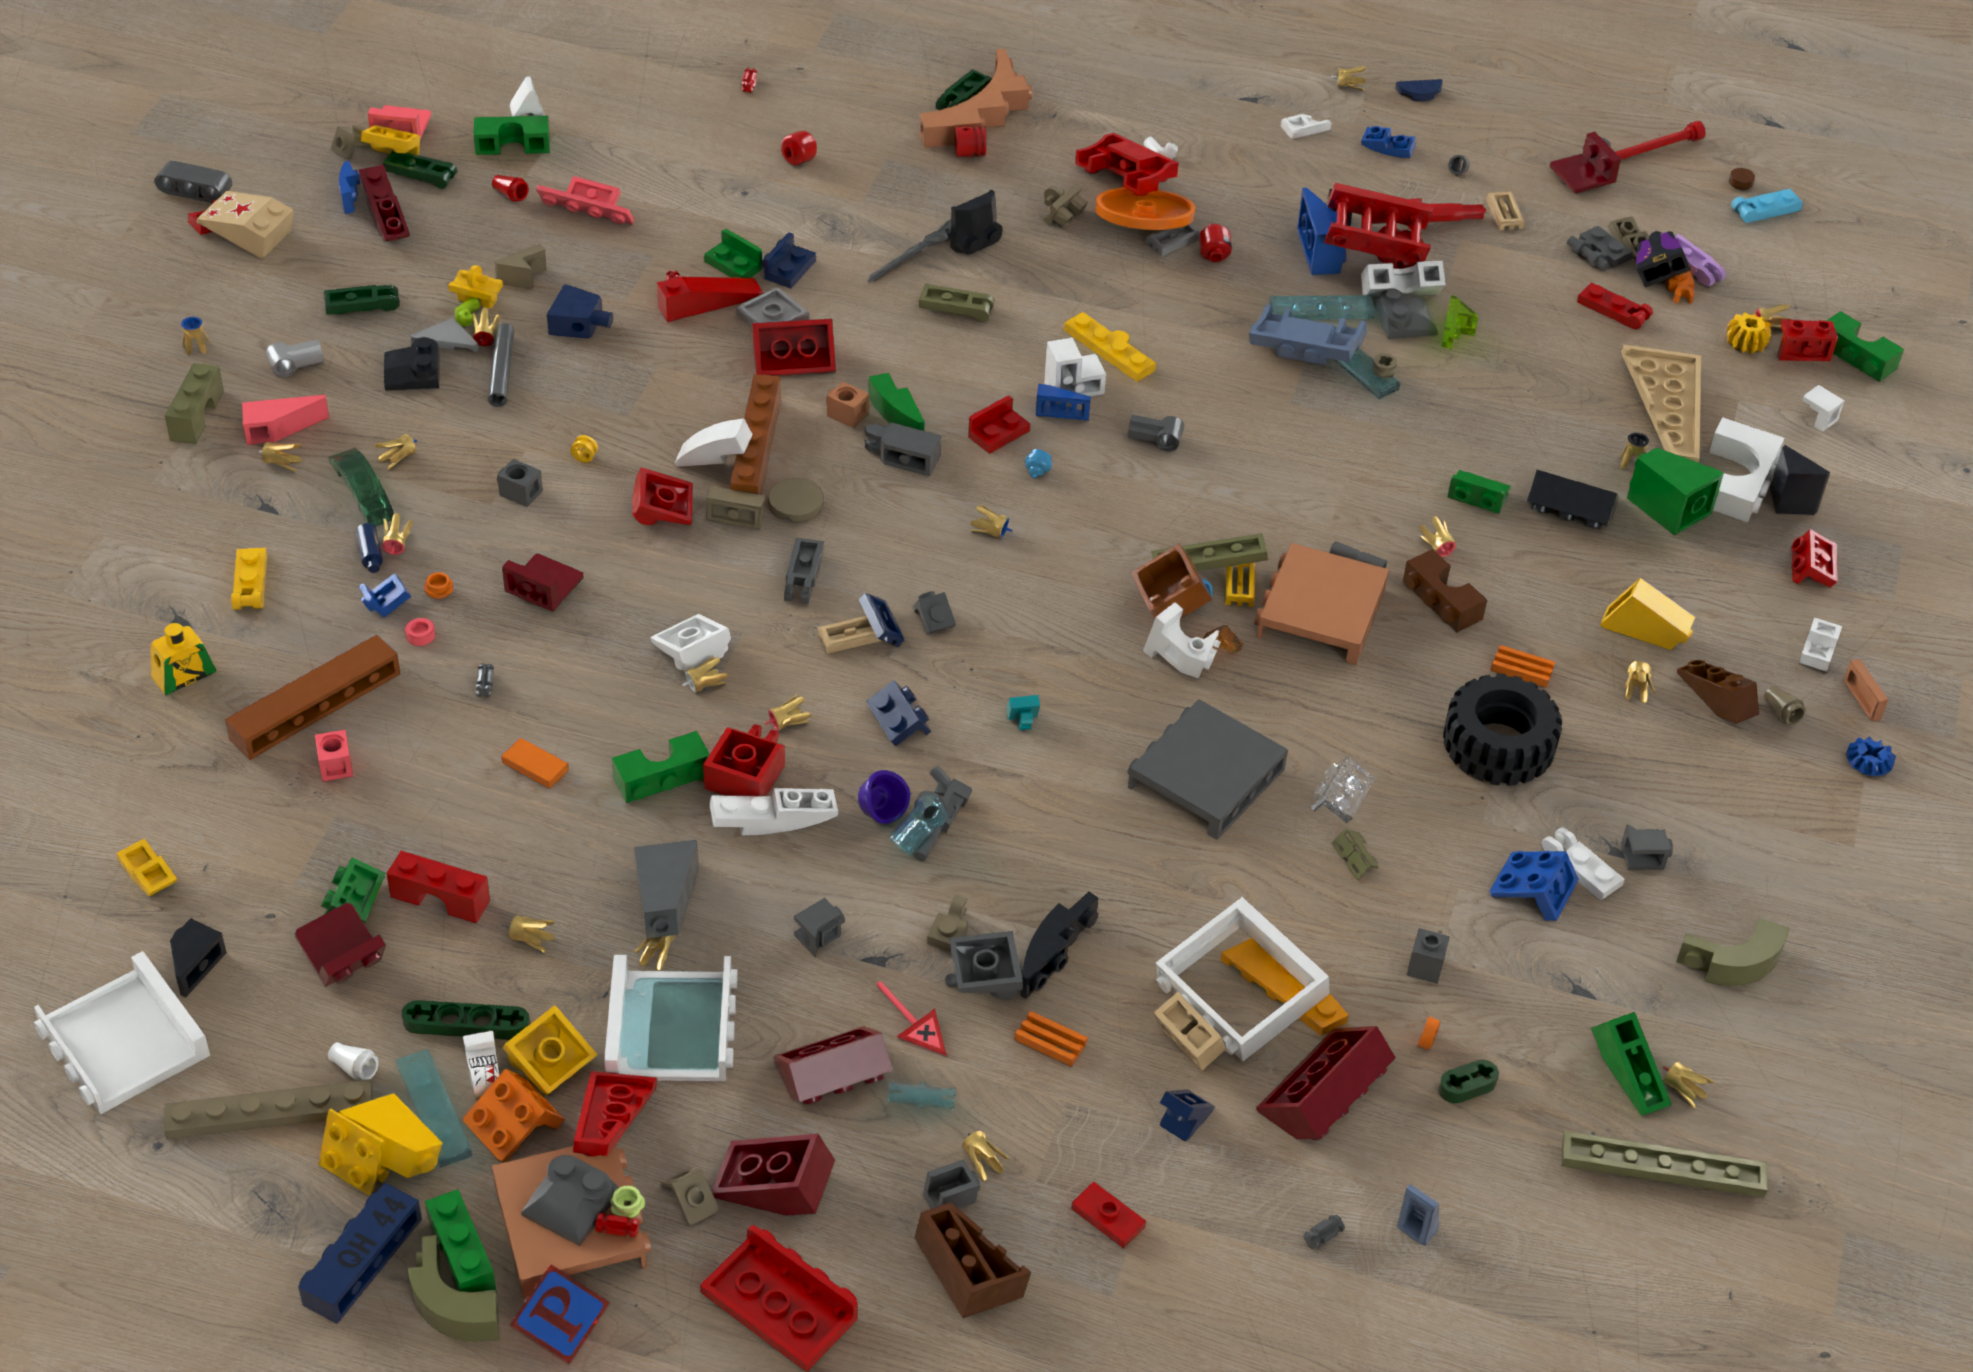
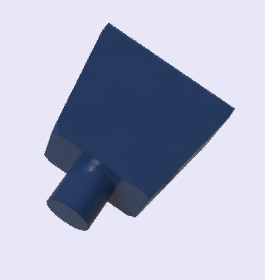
[547,284,614,338]

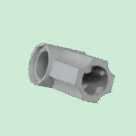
[266,339,324,378]

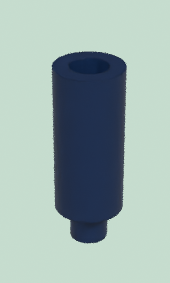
[356,523,383,573]

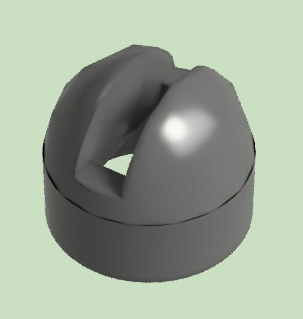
[1449,155,1470,175]

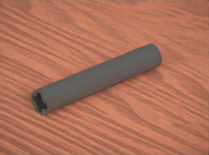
[488,323,514,407]

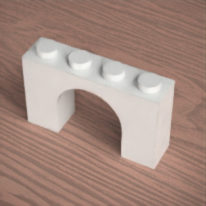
[1709,417,1785,523]

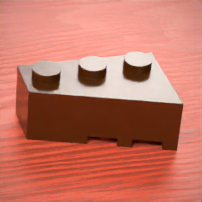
[914,1202,1031,1318]

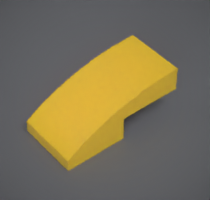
[116,838,177,897]

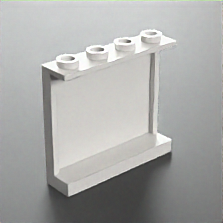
[33,951,210,1114]

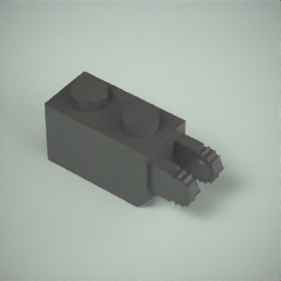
[865,422,942,476]

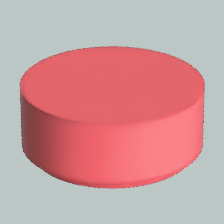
[405,618,436,646]

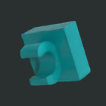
[1006,695,1041,731]

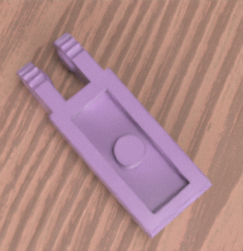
[1675,234,1726,287]

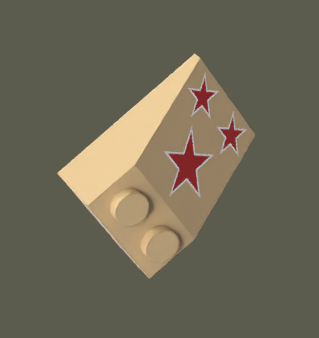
[197,191,294,259]

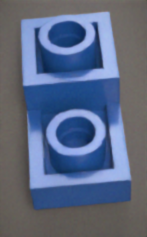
[1361,126,1416,158]
[339,161,361,214]

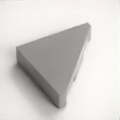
[410,318,478,353]

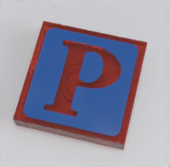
[510,1264,610,1365]

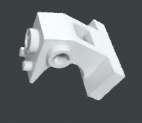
[1143,602,1221,679]

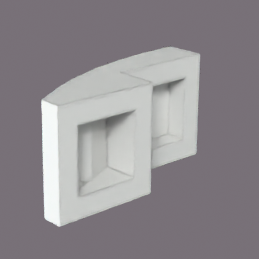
[1799,618,1842,672]

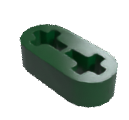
[1439,1060,1499,1103]

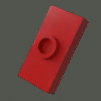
[1071,1181,1146,1249]

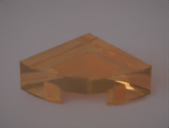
[1203,624,1244,653]

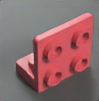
[368,105,431,140]

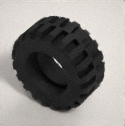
[1443,674,1562,786]

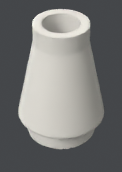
[328,1043,379,1081]

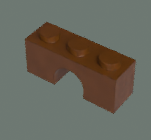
[1403,549,1487,632]

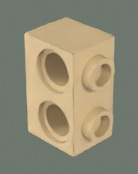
[1154,992,1226,1071]

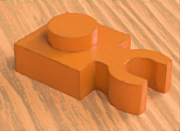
[1665,270,1695,303]

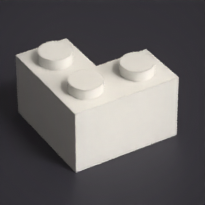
[1044,338,1106,397]

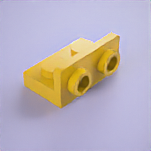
[361,125,420,155]

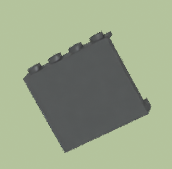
[1128,699,1288,840]

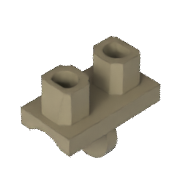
[1043,184,1088,228]

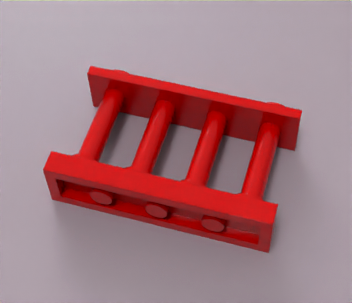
[1324,183,1433,264]

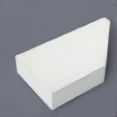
[1280,114,1331,140]

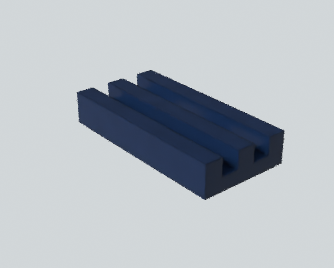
[859,593,904,647]

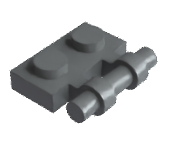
[1567,226,1633,271]

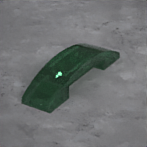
[329,448,395,526]

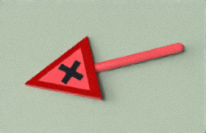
[877,981,947,1057]

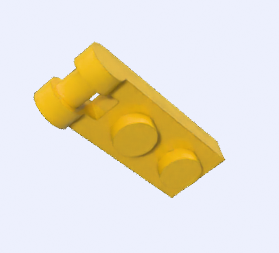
[231,548,267,610]

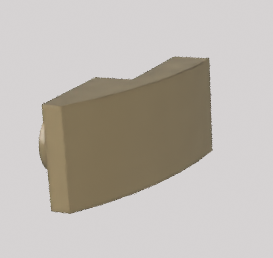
[1608,216,1649,259]

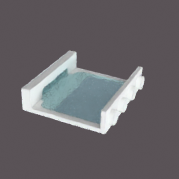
[604,955,738,1081]

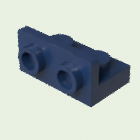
[762,232,816,289]

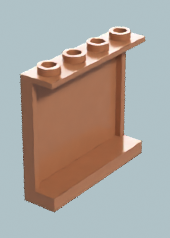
[1254,543,1389,665]
[492,1145,652,1299]

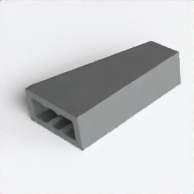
[634,840,699,939]

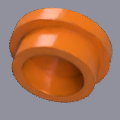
[424,572,454,599]

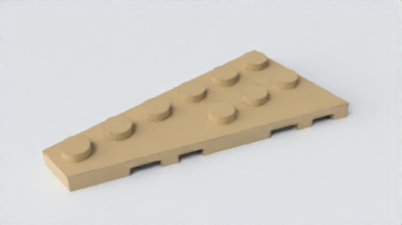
[1621,344,1701,463]

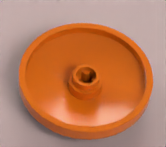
[1095,188,1196,230]

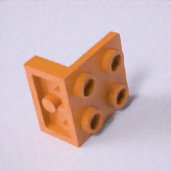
[463,1068,565,1163]

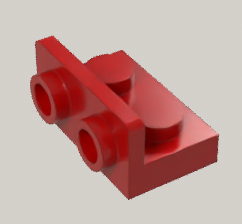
[1777,320,1838,362]
[968,395,1030,454]
[1791,529,1838,588]

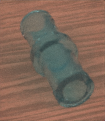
[887,1081,956,1110]

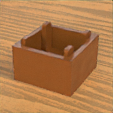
[1130,543,1213,619]

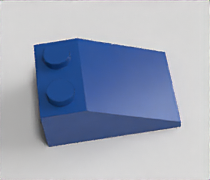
[1297,188,1346,275]

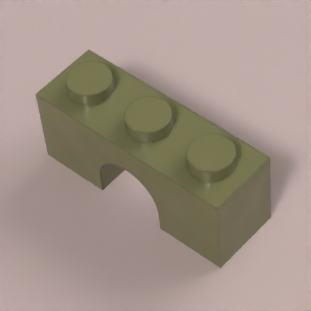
[165,363,224,444]

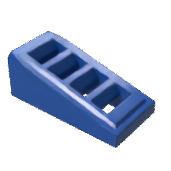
[1036,384,1091,421]

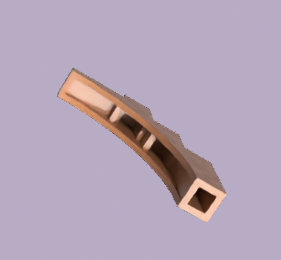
[920,49,1032,148]

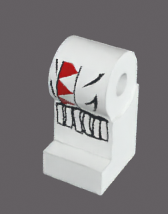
[463,1031,499,1098]

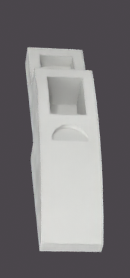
[709,788,838,835]

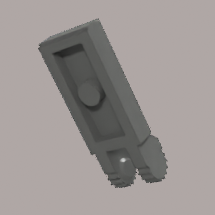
[784,538,824,604]

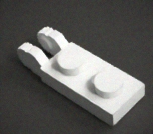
[1541,827,1625,900]

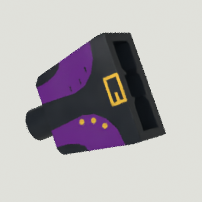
[1636,231,1691,287]

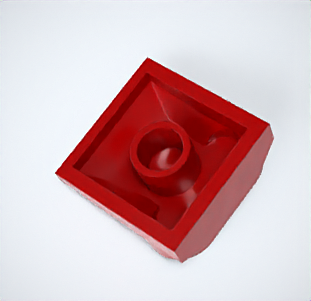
[632,467,693,525]

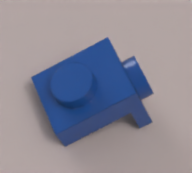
[359,573,411,617]

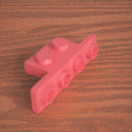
[536,176,634,224]

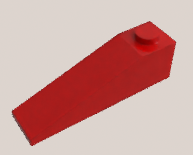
[657,276,764,322]

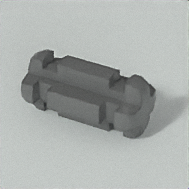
[475,663,494,698]
[1304,1215,1345,1249]

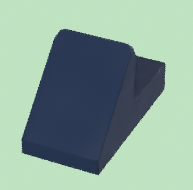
[1160,1089,1215,1141]

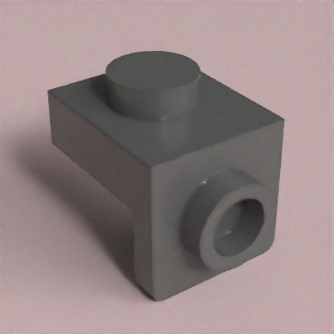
[913,591,956,635]

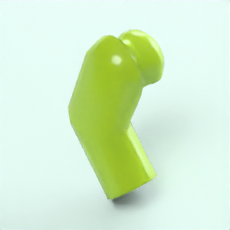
[454,297,480,327]

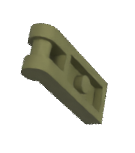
[919,284,995,322]

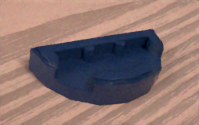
[1395,79,1442,101]

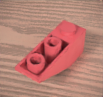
[242,394,329,445]

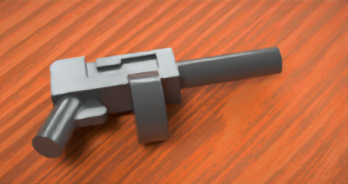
[914,766,972,861]

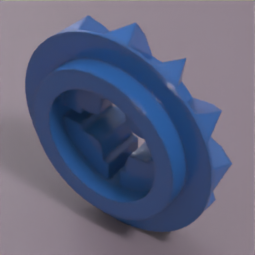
[1846,736,1896,776]

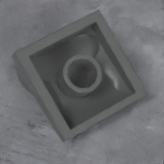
[1375,289,1438,339]
[949,931,1023,999]
[521,1155,619,1246]

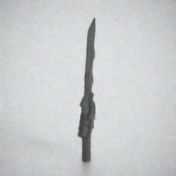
[868,219,951,282]

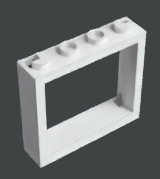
[1155,897,1330,1062]

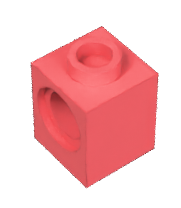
[315,730,353,781]

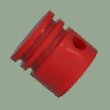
[955,127,987,157]

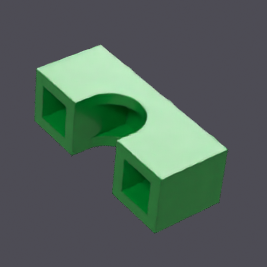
[473,115,550,155]
[1827,311,1904,382]
[612,731,710,803]
[425,1189,497,1294]

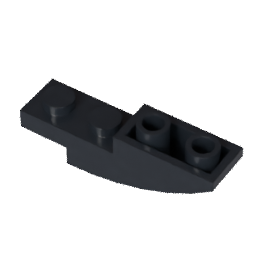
[1021,892,1099,999]

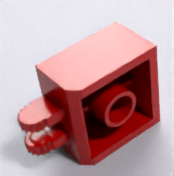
[703,724,785,796]

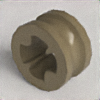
[1372,353,1397,379]

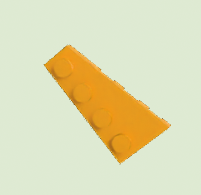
[1220,938,1349,1036]

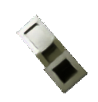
[1676,918,1790,986]
[408,1235,499,1342]

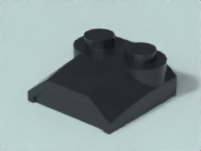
[950,190,1003,255]
[384,337,440,391]

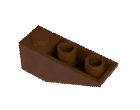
[1677,659,1759,724]

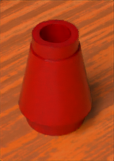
[492,175,529,202]

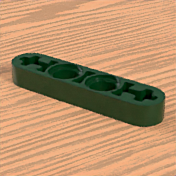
[402,1000,530,1040]

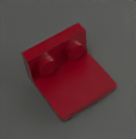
[1550,132,1621,193]
[502,553,584,612]

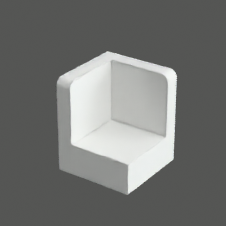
[1803,385,1844,432]

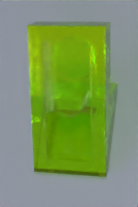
[1441,295,1479,349]

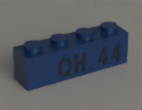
[298,1183,422,1324]

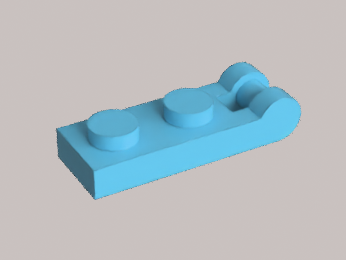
[1731,189,1803,223]

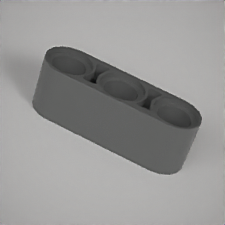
[154,161,233,203]

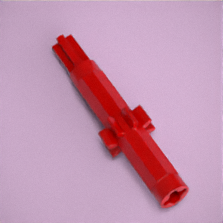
[1372,198,1486,229]

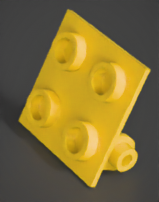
[318,1109,389,1196]

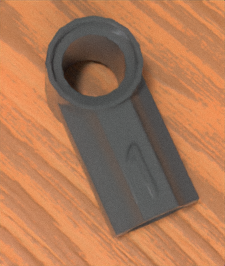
[1128,415,1185,452]

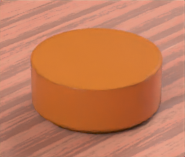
[1417,1016,1441,1050]

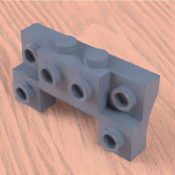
[1249,304,1367,365]

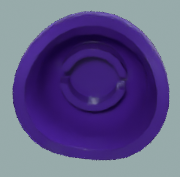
[858,770,910,824]

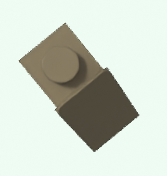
[494,244,547,289]

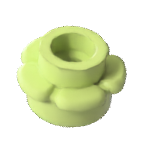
[610,1186,645,1219]

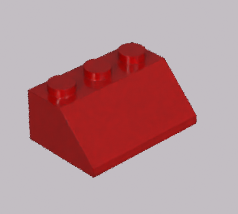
[752,319,836,376]

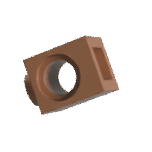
[826,381,869,428]

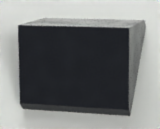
[1769,445,1831,515]

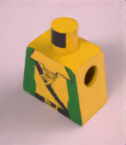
[150,623,217,696]

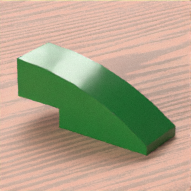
[868,373,925,431]

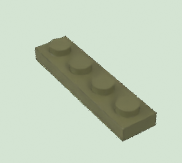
[1151,533,1268,571]

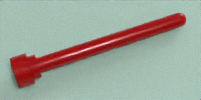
[1615,121,1706,160]

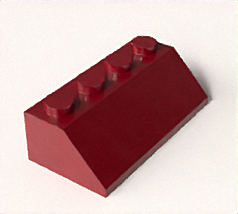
[1256,1026,1396,1140]

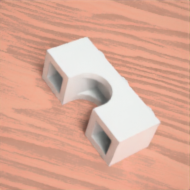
[1361,261,1445,298]

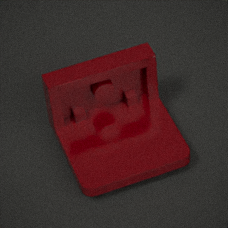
[295,903,386,987]

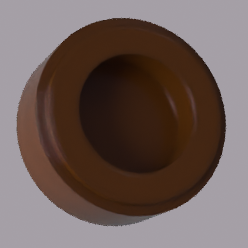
[1729,168,1755,190]

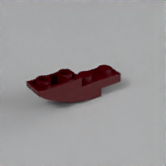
[359,165,410,242]

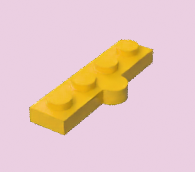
[1064,312,1156,382]

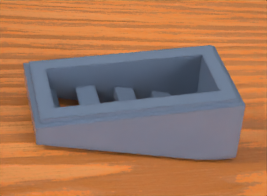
[1397,1184,1439,1246]

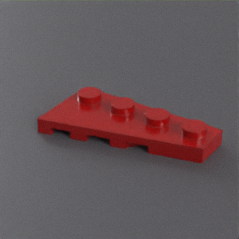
[573,1071,657,1157]

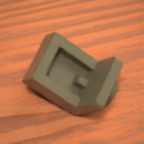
[331,124,370,159]

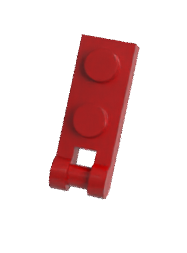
[1577,282,1653,330]

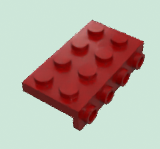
[700,1225,858,1372]

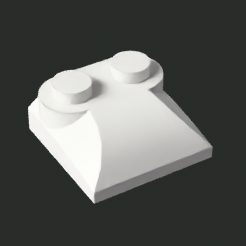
[650,614,731,672]

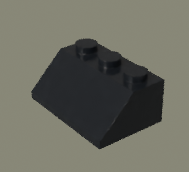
[1527,469,1619,530]

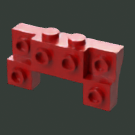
[1075,133,1179,196]

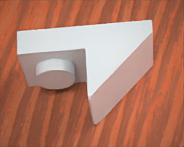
[510,76,545,116]

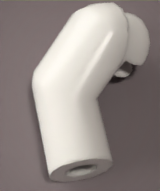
[1144,137,1178,159]

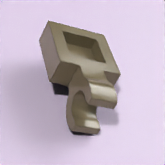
[927,895,968,951]

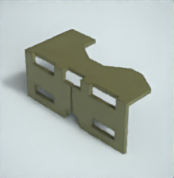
[1332,828,1379,880]

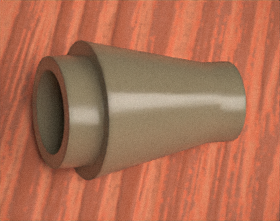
[1764,686,1806,725]

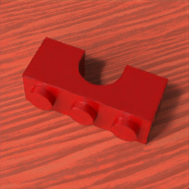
[386,850,490,924]

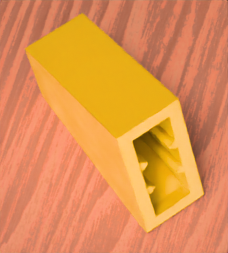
[1600,578,1695,650]
[339,1093,443,1178]

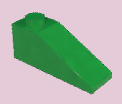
[1591,1012,1672,1116]

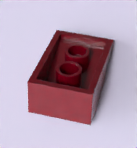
[711,1134,835,1216]

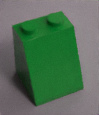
[1627,448,1724,535]

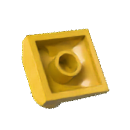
[503,1005,598,1096]

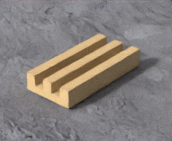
[1487,192,1525,230]
[818,616,882,654]

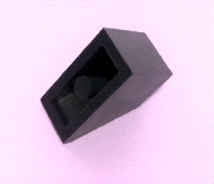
[170,918,227,998]

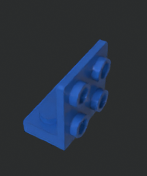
[1490,851,1579,921]

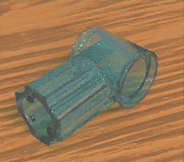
[889,795,947,856]

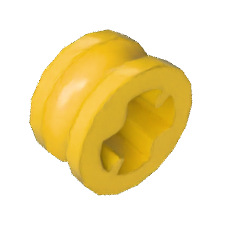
[570,435,598,463]

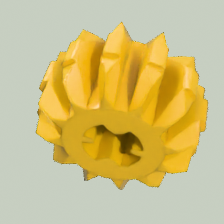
[1726,312,1772,354]

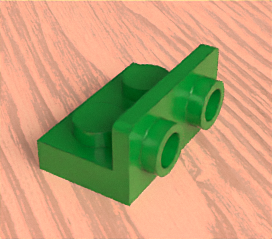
[704,228,763,278]
[1447,470,1511,514]
[321,857,386,923]

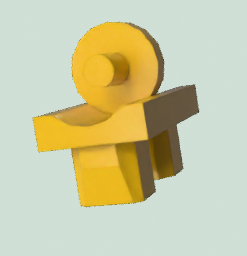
[448,265,503,309]

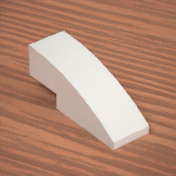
[674,418,752,467]

